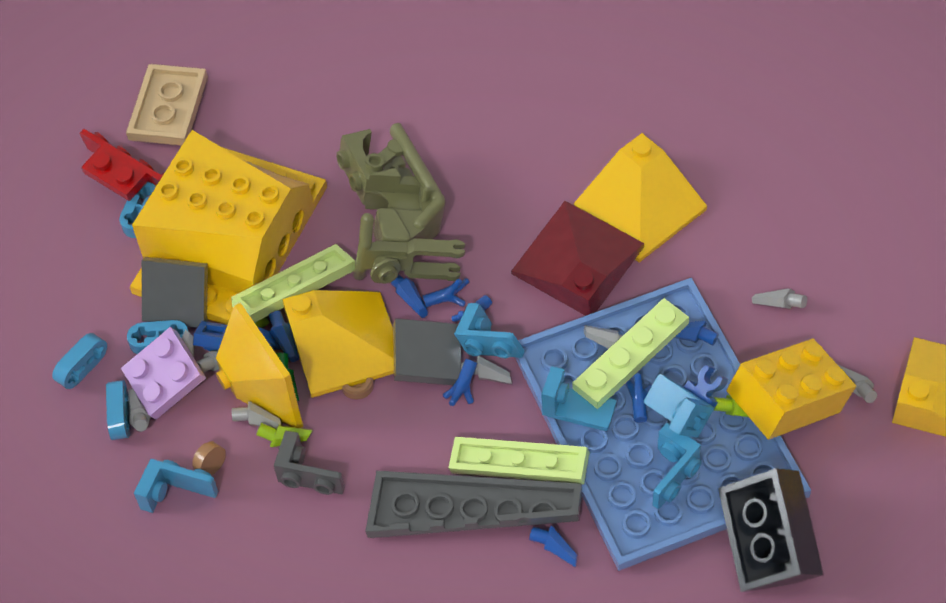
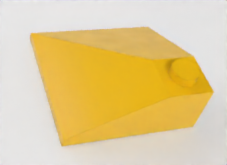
[574,133,707,263]
[282,290,394,398]
[216,303,303,428]
[892,337,946,437]

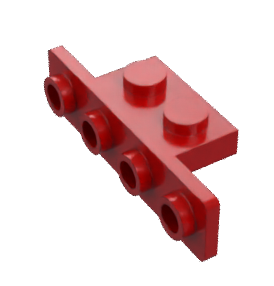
[79,129,164,202]

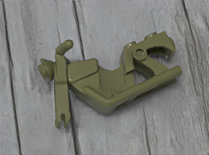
[336,123,466,284]

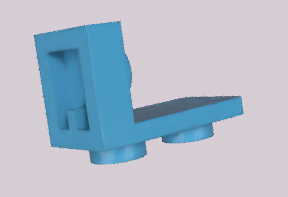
[454,303,525,358]
[541,366,616,431]
[644,374,714,438]
[653,423,702,509]
[134,459,218,513]

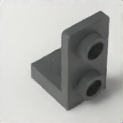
[273,430,345,495]

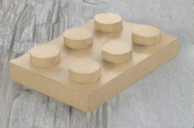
[126,64,208,145]

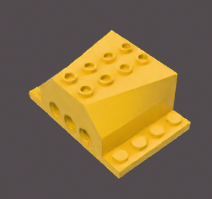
[130,130,327,325]

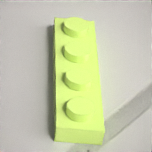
[231,244,355,323]
[572,298,689,409]
[448,437,590,484]

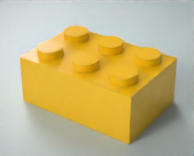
[726,338,856,440]

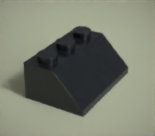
[718,468,824,592]

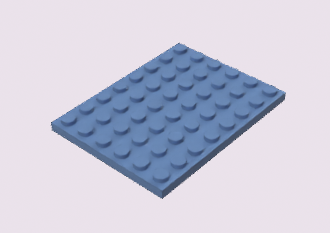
[515,278,811,571]

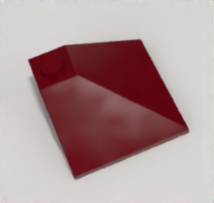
[511,201,644,316]

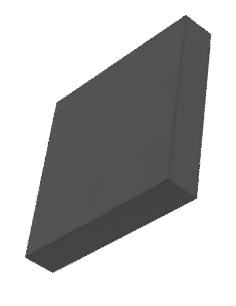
[141,257,208,327]
[393,318,461,385]

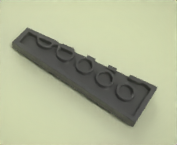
[365,471,583,538]

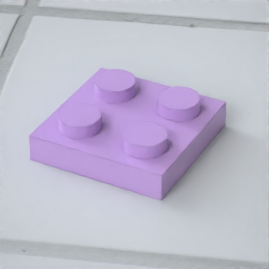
[121,327,206,420]

